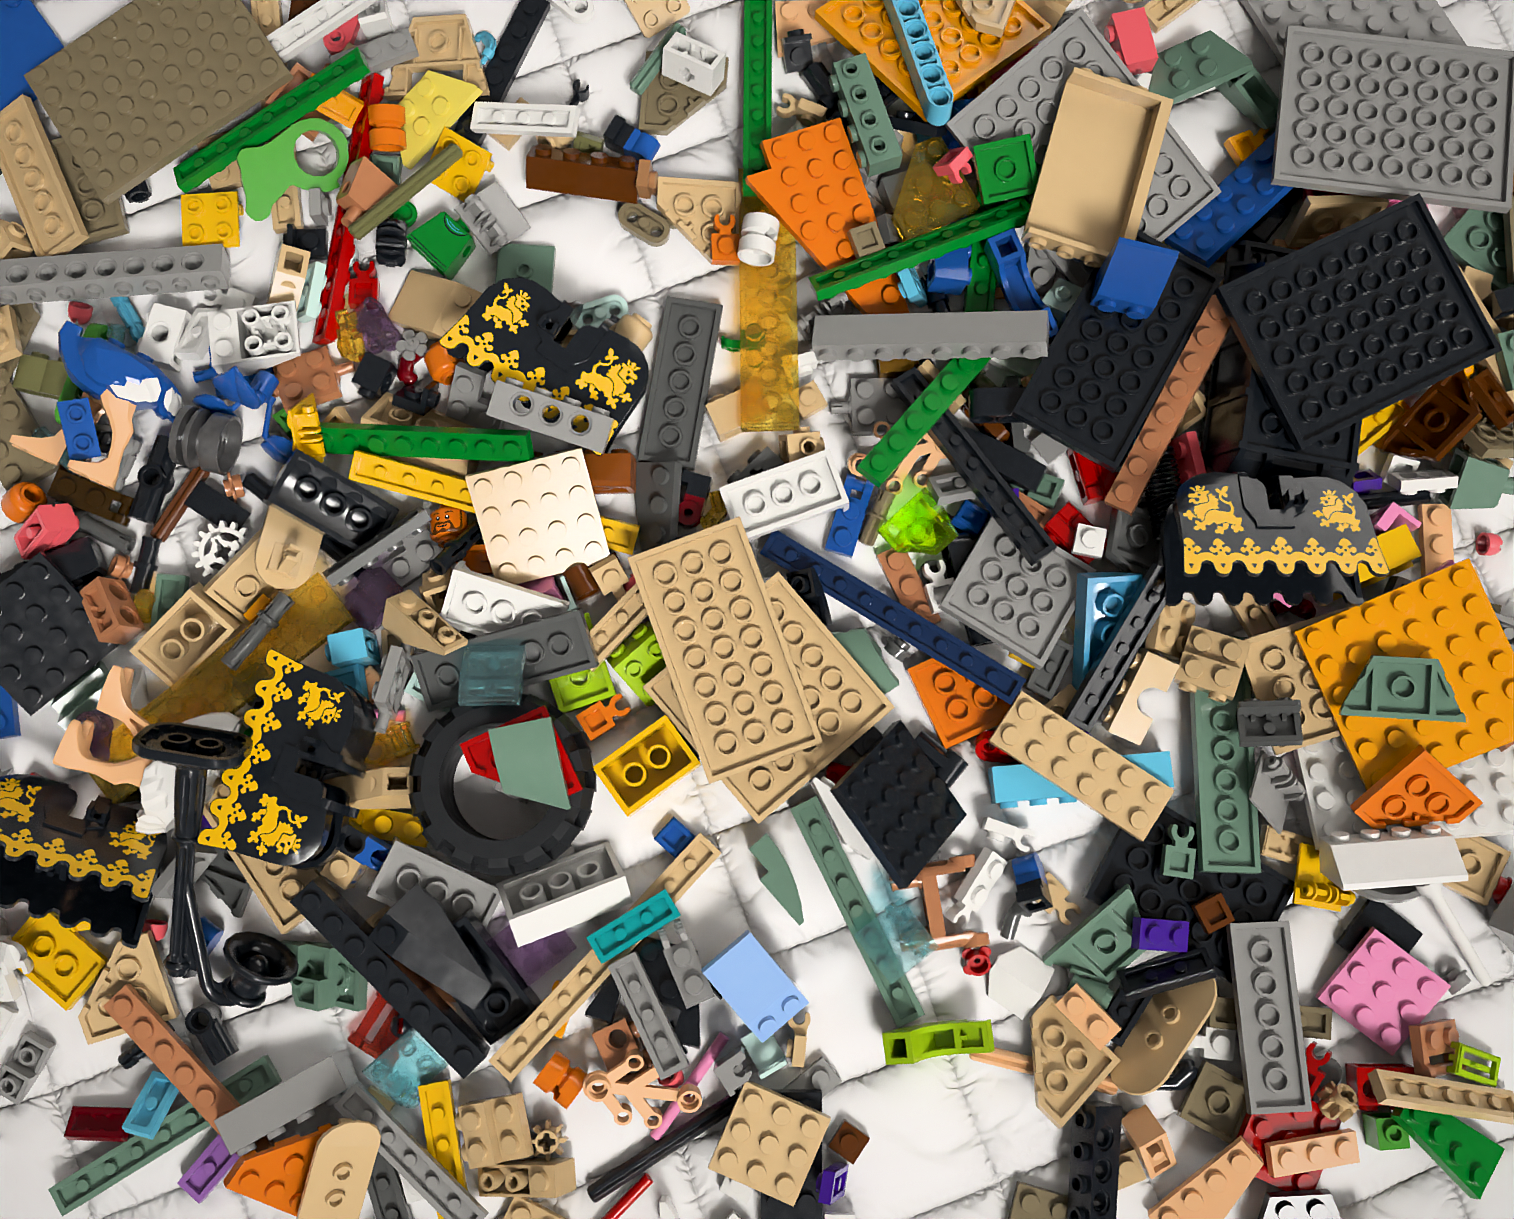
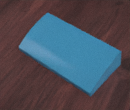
[1072,572,1143,690]

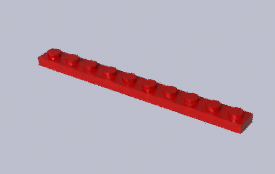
[312,72,385,346]

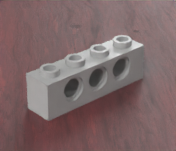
[486,377,615,454]

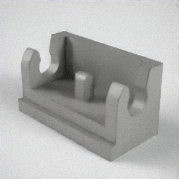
[713,1044,753,1097]

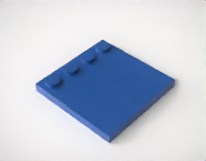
[0,0,64,111]

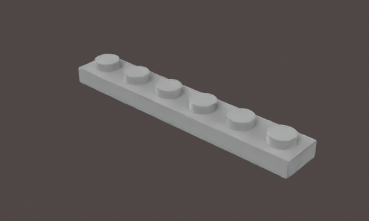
[333,1081,489,1219]

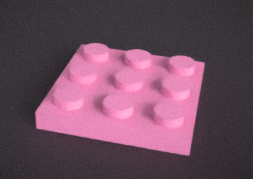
[1315,926,1451,1056]

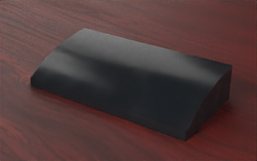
[263,449,400,552]
[451,909,542,1046]

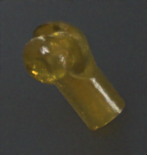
[700,490,727,529]
[134,589,156,623]

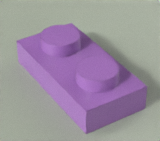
[177,1134,239,1204]

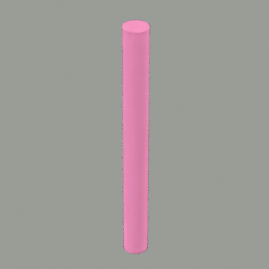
[650,1032,730,1141]

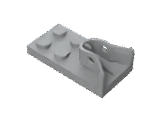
[366,836,501,929]

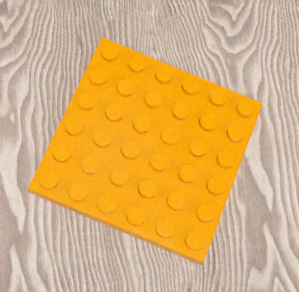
[814,0,1052,122]
[1293,558,1514,791]

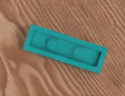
[586,889,681,964]

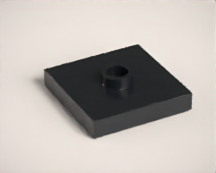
[1336,899,1423,953]

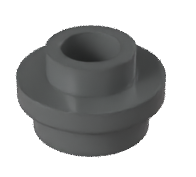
[884,636,912,662]

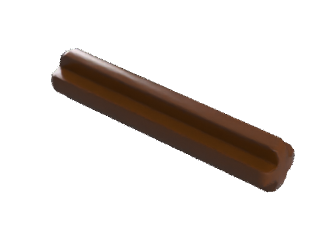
[150,466,210,542]

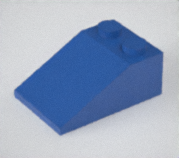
[1090,237,1179,319]

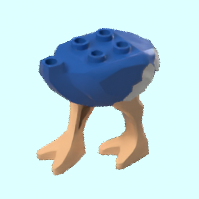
[9,320,183,490]

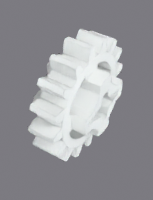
[191,521,253,577]

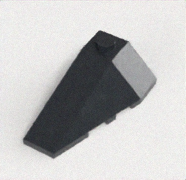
[368,884,493,1010]

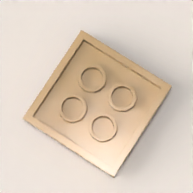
[708,1080,831,1207]

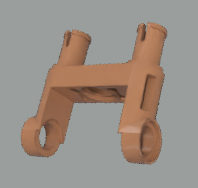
[889,854,990,952]

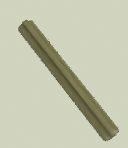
[348,143,463,240]

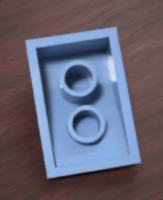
[701,930,809,1043]

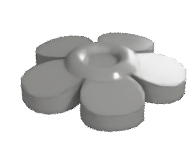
[396,329,428,361]

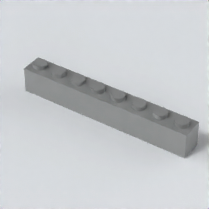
[812,310,1049,362]

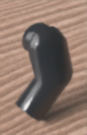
[1157,1058,1198,1091]

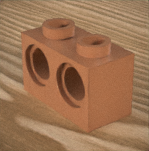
[79,576,145,645]
[592,1015,653,1082]

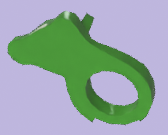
[236,118,349,221]

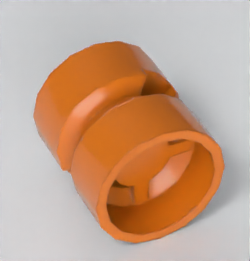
[368,104,407,152]
[533,1050,588,1110]

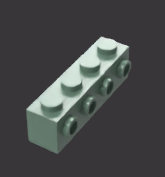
[828,53,903,177]

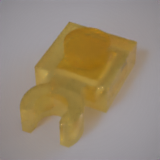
[335,309,366,363]

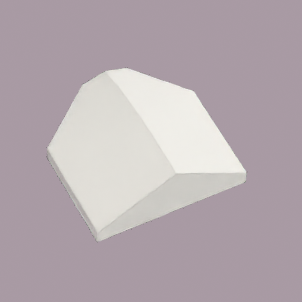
[987,946,1055,1020]

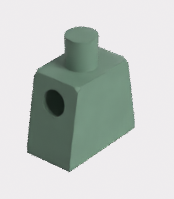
[1438,447,1514,509]

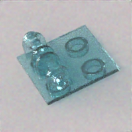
[854,898,939,984]
[362,1030,448,1109]

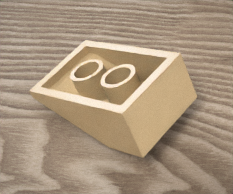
[387,270,483,342]
[129,582,243,691]

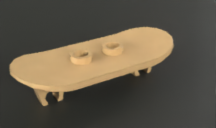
[254,465,323,590]
[1110,978,1217,1095]
[296,1118,381,1219]

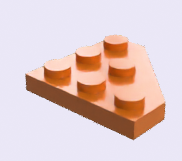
[906,658,1017,749]
[1350,745,1483,829]
[223,1123,335,1217]

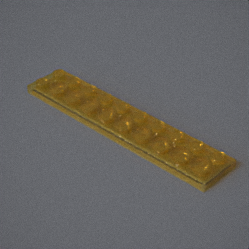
[738,168,800,432]
[89,572,355,804]

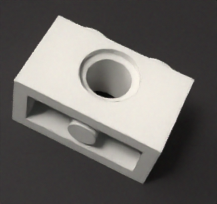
[137,303,192,373]

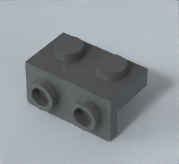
[1236,697,1303,747]

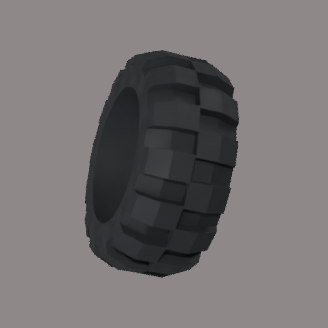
[408,690,597,876]

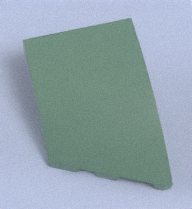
[831,627,899,695]
[488,717,571,810]
[280,940,368,1012]

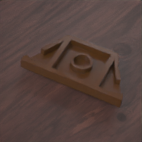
[1374,370,1483,462]

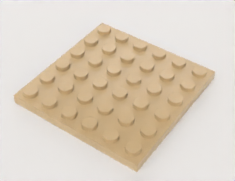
[643,571,895,824]

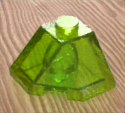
[877,487,959,555]

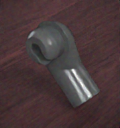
[1000,899,1033,940]

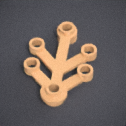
[847,421,947,495]
[583,1049,702,1129]

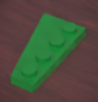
[1390,1107,1505,1199]

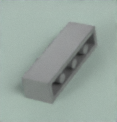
[214,1056,348,1157]

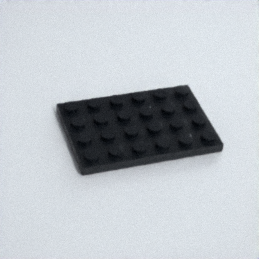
[1082,806,1295,984]

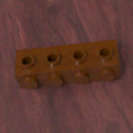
[526,144,639,204]

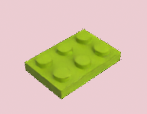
[549,612,616,714]

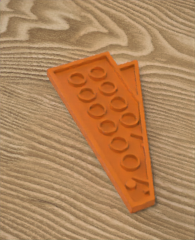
[745,117,910,314]

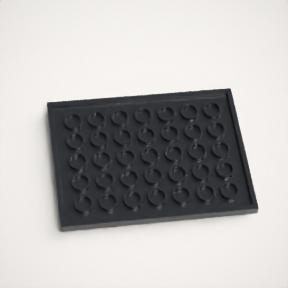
[1214,193,1502,452]

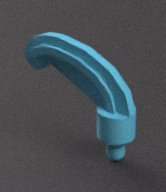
[474,31,497,65]

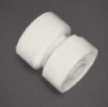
[737,212,780,267]

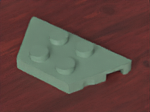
[1149,30,1254,105]
[1338,655,1466,723]
[1042,883,1146,984]

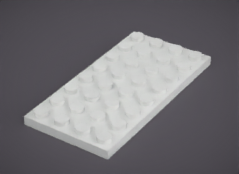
[1293,736,1514,850]

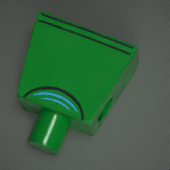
[406,211,476,280]

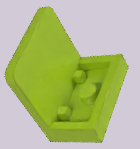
[606,620,667,706]

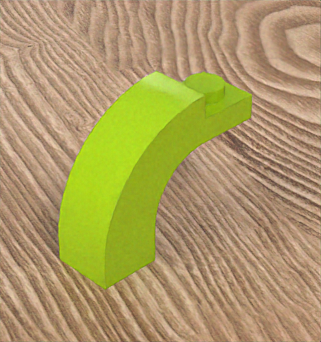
[882,1019,995,1065]

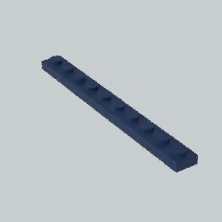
[760,530,1027,705]

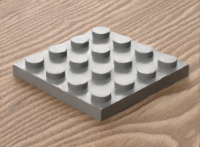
[938,516,1096,670]

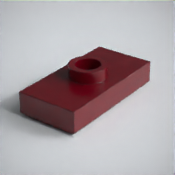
[63,1106,132,1142]

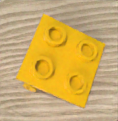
[430,126,494,202]
[181,191,244,248]
[287,393,326,463]
[1292,843,1356,912]

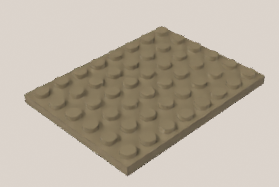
[23,0,294,205]

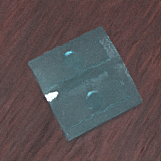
[458,645,527,706]

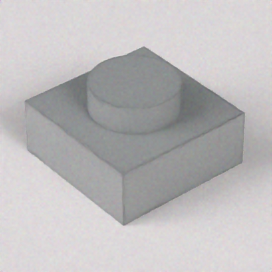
[309,188,332,227]

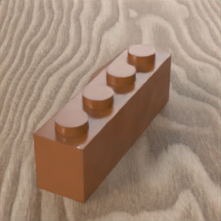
[514,449,636,495]

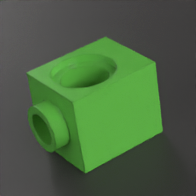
[1362,1110,1411,1151]

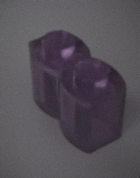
[342,566,405,632]

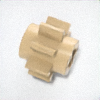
[1317,1081,1359,1123]
[531,1119,569,1161]

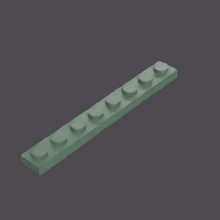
[790,796,925,1028]
[48,1054,282,1217]

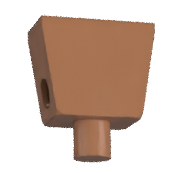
[336,156,398,228]

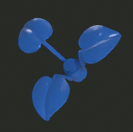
[192,366,293,464]

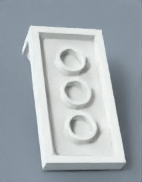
[719,449,849,540]
[440,560,570,636]

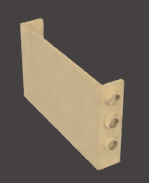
[1021,67,1174,268]

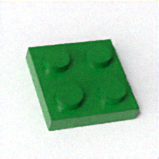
[971,134,1038,206]

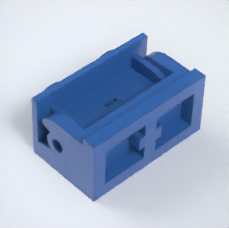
[56,397,102,460]

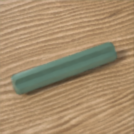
[629,23,686,95]

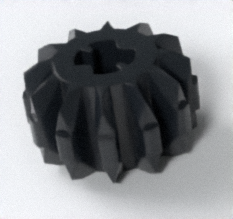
[375,218,408,268]

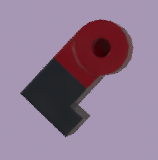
[678,470,713,529]

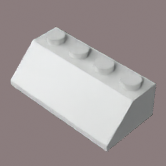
[1319,824,1468,891]
[496,841,633,947]

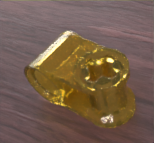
[364,721,421,767]

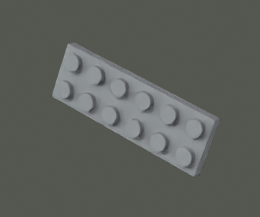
[1226,921,1312,1115]

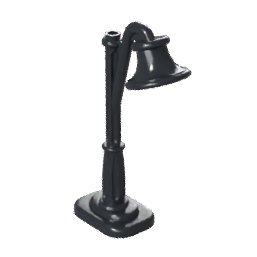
[132,722,299,1008]

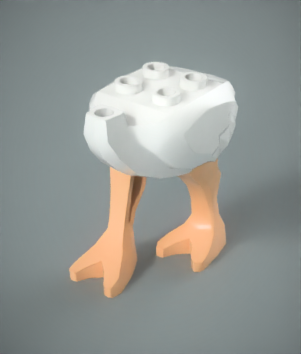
[53,665,243,835]

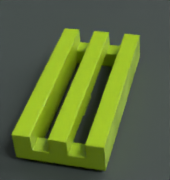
[1446,1041,1501,1088]

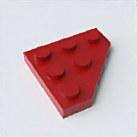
[459,705,584,796]

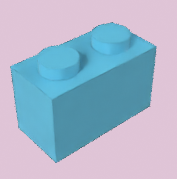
[325,628,381,668]

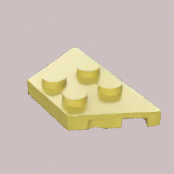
[397,70,483,170]

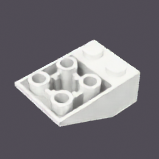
[207,300,301,376]
[811,776,874,860]

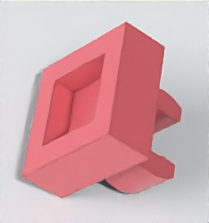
[932,146,973,184]

